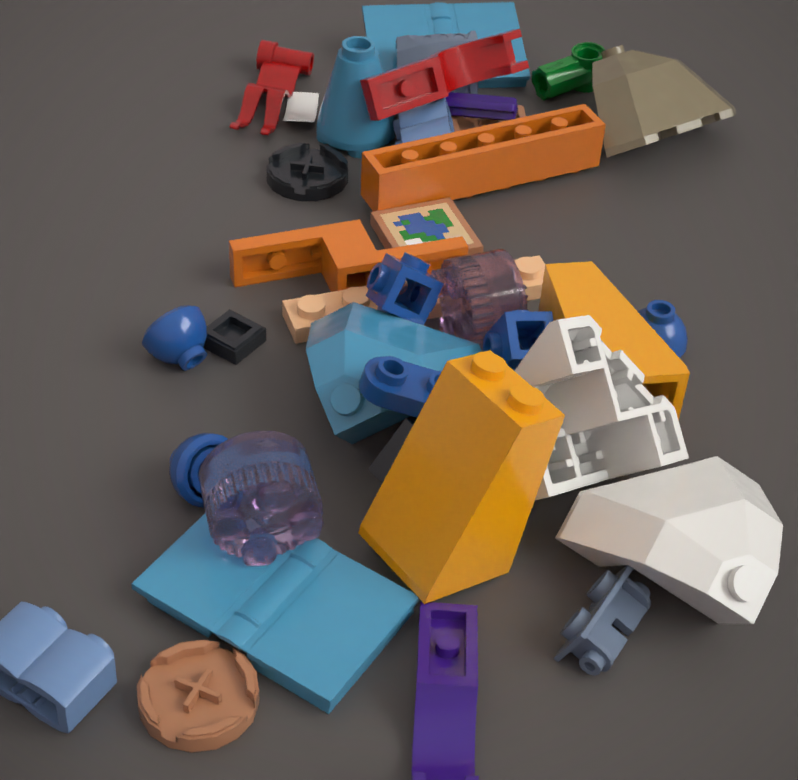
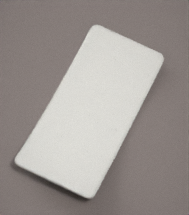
[283,92,319,122]

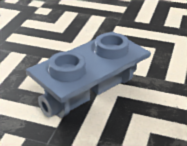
[553,565,651,676]

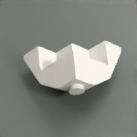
[515,315,689,500]
[555,456,783,624]

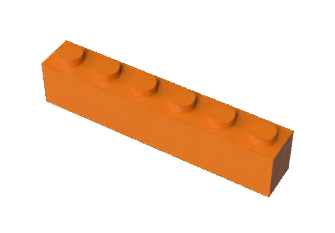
[360,104,606,211]

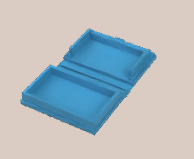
[362,2,531,88]
[131,492,419,714]

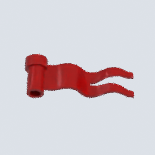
[229,40,314,136]

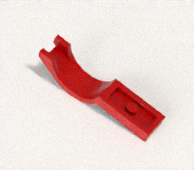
[360,29,529,121]

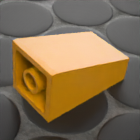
[539,261,690,421]
[358,350,565,604]

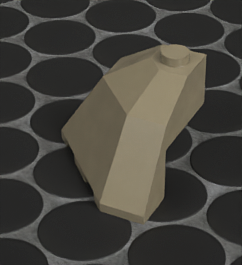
[592,45,737,157]

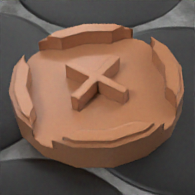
[137,639,259,753]

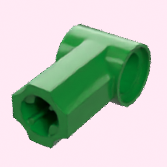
[531,42,605,101]

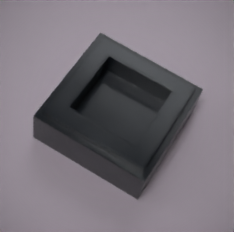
[203,309,266,365]

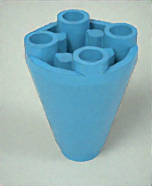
[316,36,395,158]

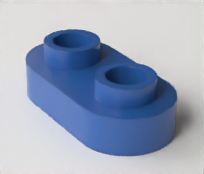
[359,356,442,417]

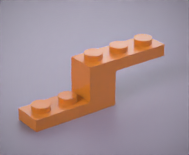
[229,219,469,292]

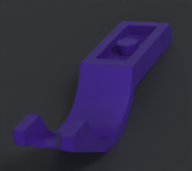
[411,601,479,780]

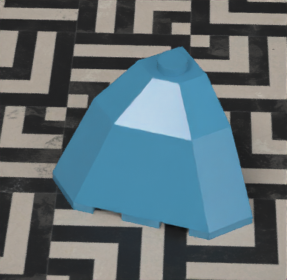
[306,302,483,444]

